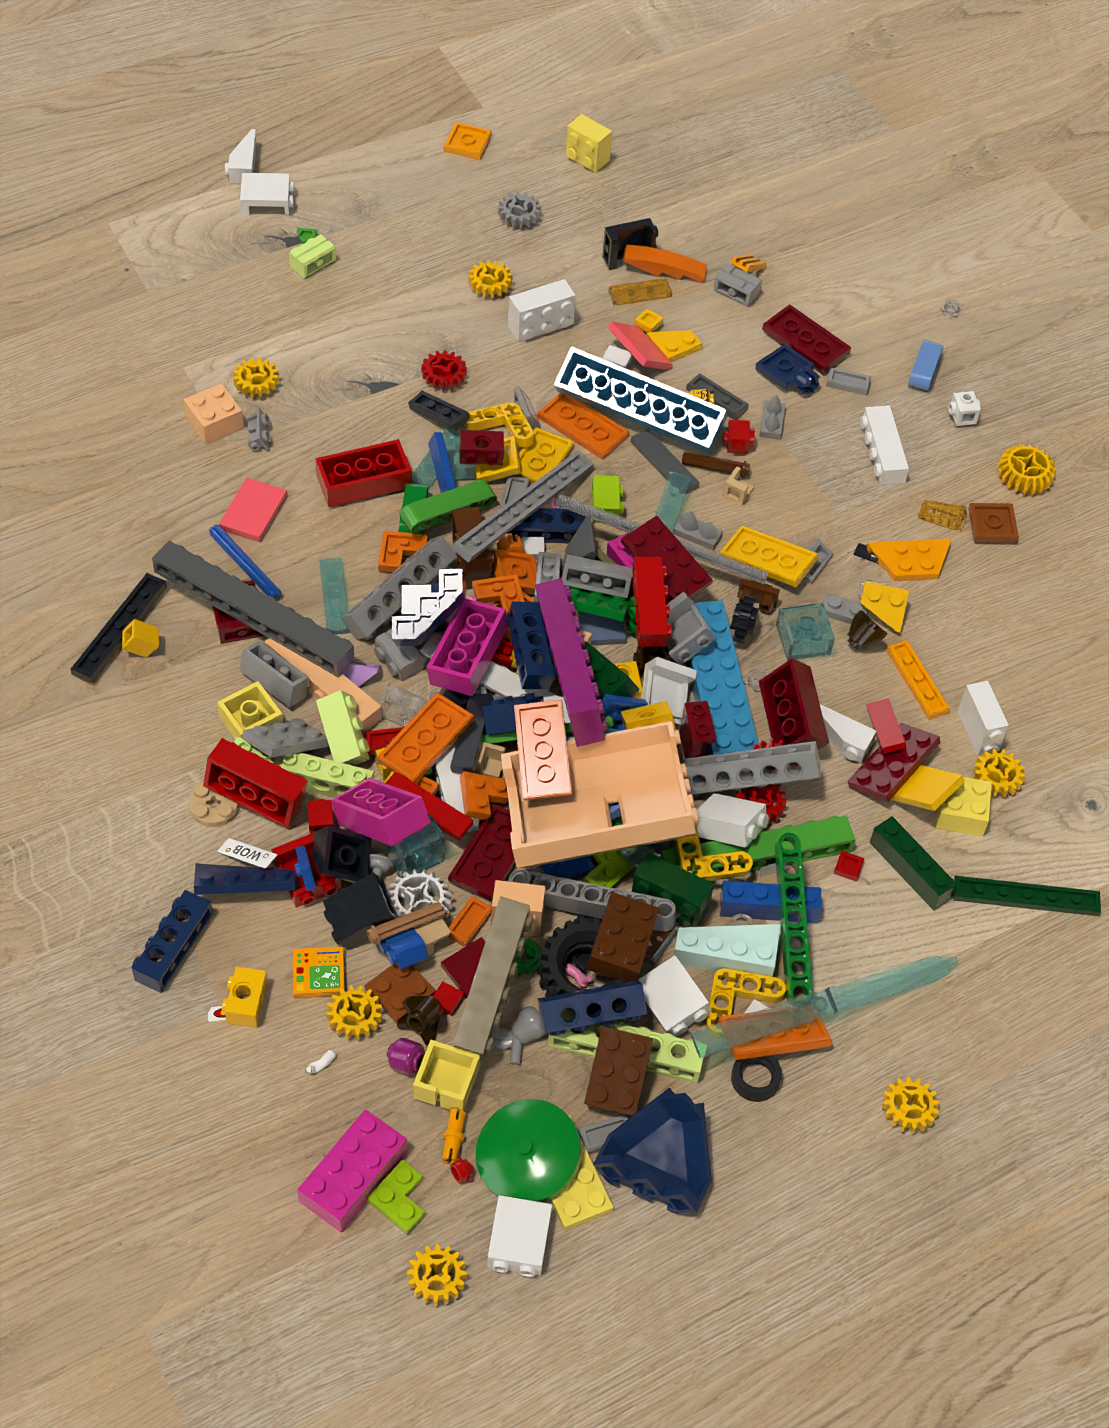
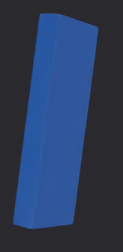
[428,432,456,493]

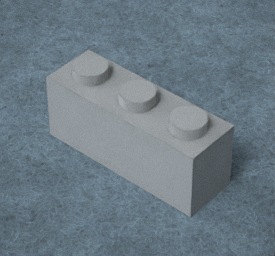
[562,554,632,598]
[240,641,309,708]

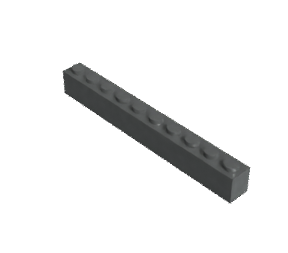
[152,540,354,677]

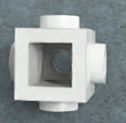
[948,391,981,426]

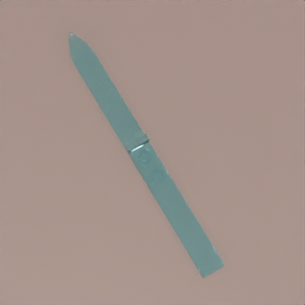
[690,956,958,1058]

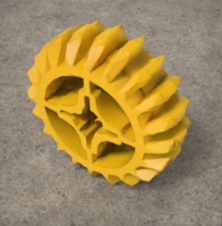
[997,443,1056,496]

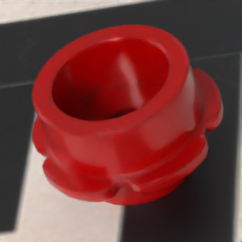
[450,1157,473,1183]

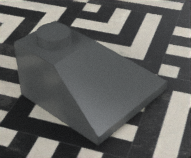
[560,517,595,572]

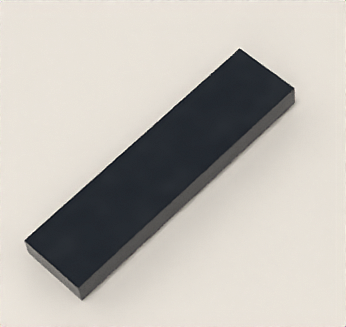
[450,693,494,773]

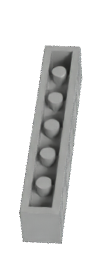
[341,535,457,640]
[679,741,821,796]

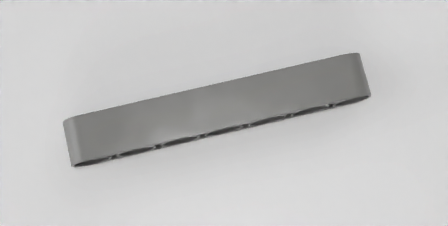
[509,869,676,931]

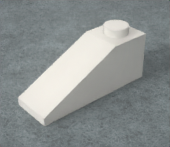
[225,129,257,183]
[820,704,877,764]

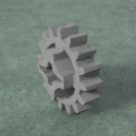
[498,192,541,228]

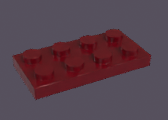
[762,304,851,373]
[621,515,713,601]
[848,723,941,802]
[448,804,515,902]

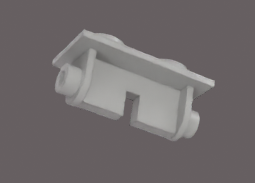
[248,407,271,452]

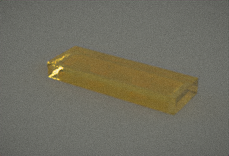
[608,278,672,306]

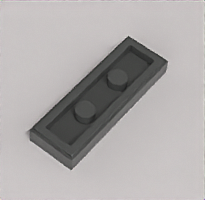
[686,373,749,420]

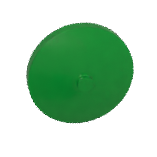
[476,1099,582,1203]

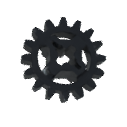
[730,593,759,644]

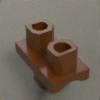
[737,579,780,613]

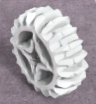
[388,868,452,919]

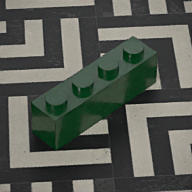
[870,816,957,911]

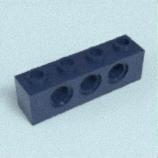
[507,508,586,544]
[507,601,556,690]
[132,890,213,993]
[537,980,647,1036]

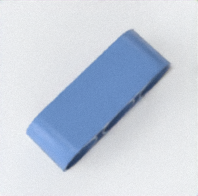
[908,340,944,391]

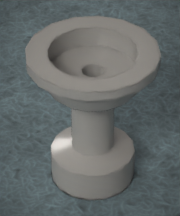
[369,854,395,878]

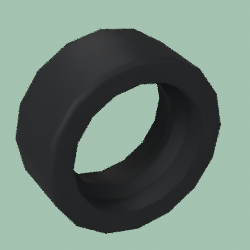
[731,1055,782,1102]

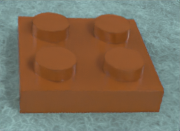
[968,503,1019,542]
[364,964,436,1024]

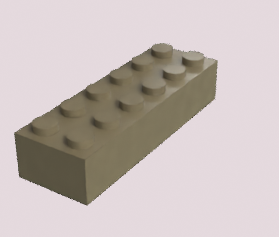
[453,896,534,1060]

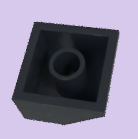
[312,826,372,883]

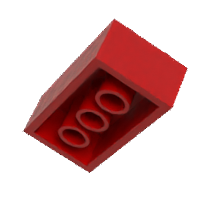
[315,439,412,507]
[203,738,308,829]

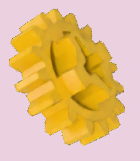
[468,260,512,298]
[233,357,279,398]
[973,749,1026,797]
[326,985,382,1040]
[882,1077,940,1134]
[407,1244,467,1306]

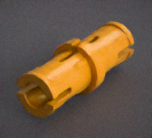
[441,1109,466,1164]

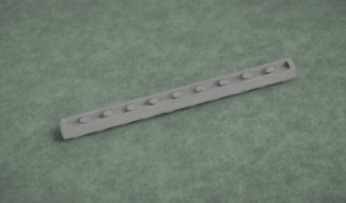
[452,450,594,563]

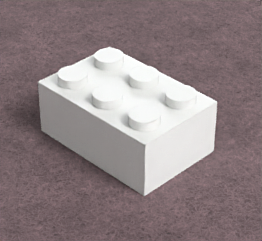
[508,279,576,342]

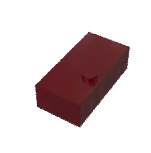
[759,658,829,750]

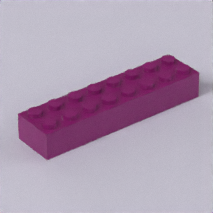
[535,578,608,747]

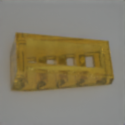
[918,500,967,532]

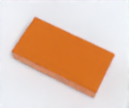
[447,896,492,947]

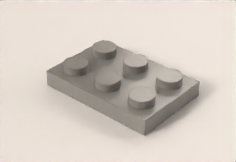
[242,719,328,758]

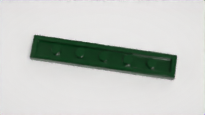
[953,875,1101,916]

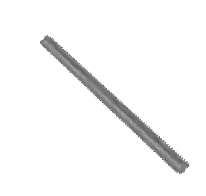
[556,493,768,584]

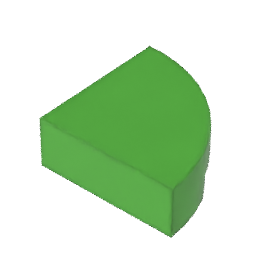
[297,228,318,244]

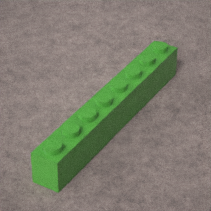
[661,815,856,875]

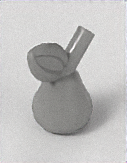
[492,1006,546,1065]

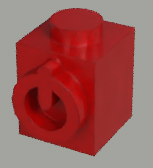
[723,420,755,454]

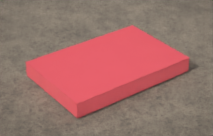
[608,322,673,370]
[219,477,287,542]

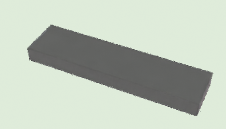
[630,429,700,496]

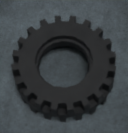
[537,917,624,1014]

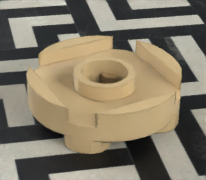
[189,784,238,827]

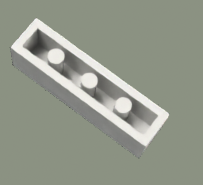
[860,405,909,485]
[433,739,483,833]

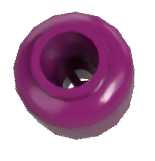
[387,1038,425,1075]

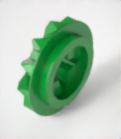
[515,938,542,976]

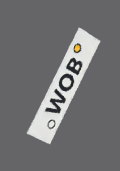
[217,838,278,869]

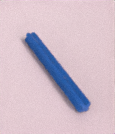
[209,524,282,600]

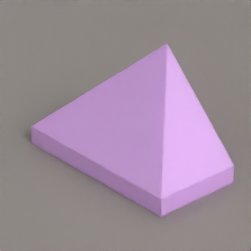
[342,661,381,687]

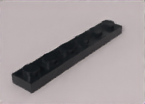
[70,573,167,683]

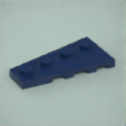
[194,863,295,895]

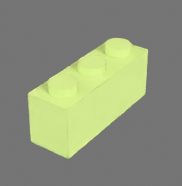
[316,690,370,766]

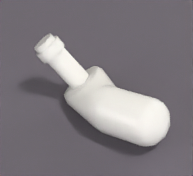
[306,1050,336,1073]

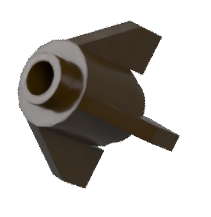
[847,610,887,650]
[397,996,443,1045]

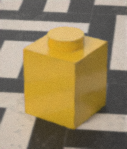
[122,619,160,658]

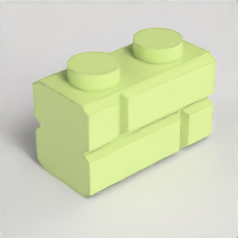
[289,234,336,278]

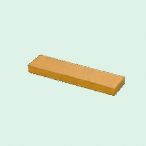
[886,640,950,720]

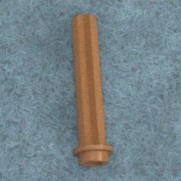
[366,902,445,945]

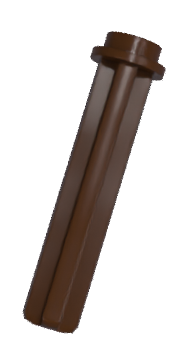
[682,452,750,478]

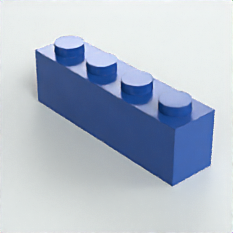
[719,880,822,924]

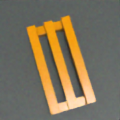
[731,254,767,272]

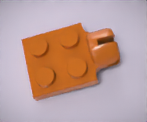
[493,533,537,595]

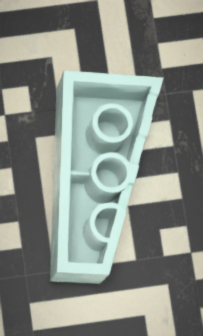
[674,924,781,977]

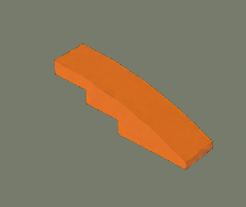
[623,245,707,283]

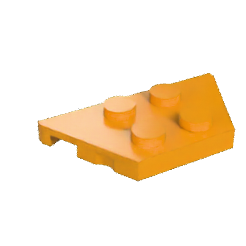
[867,539,951,581]

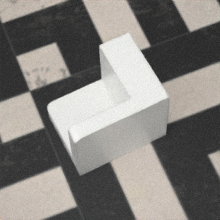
[602,345,632,369]

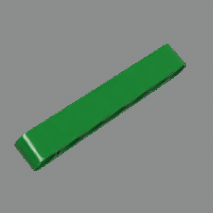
[775,832,812,1007]

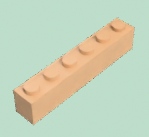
[265,638,382,735]

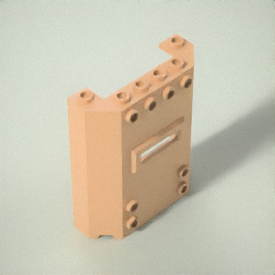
[501,721,699,869]

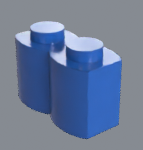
[379,928,428,969]

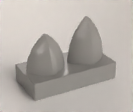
[759,395,785,440]
[673,511,723,551]

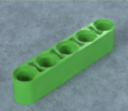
[399,479,497,533]

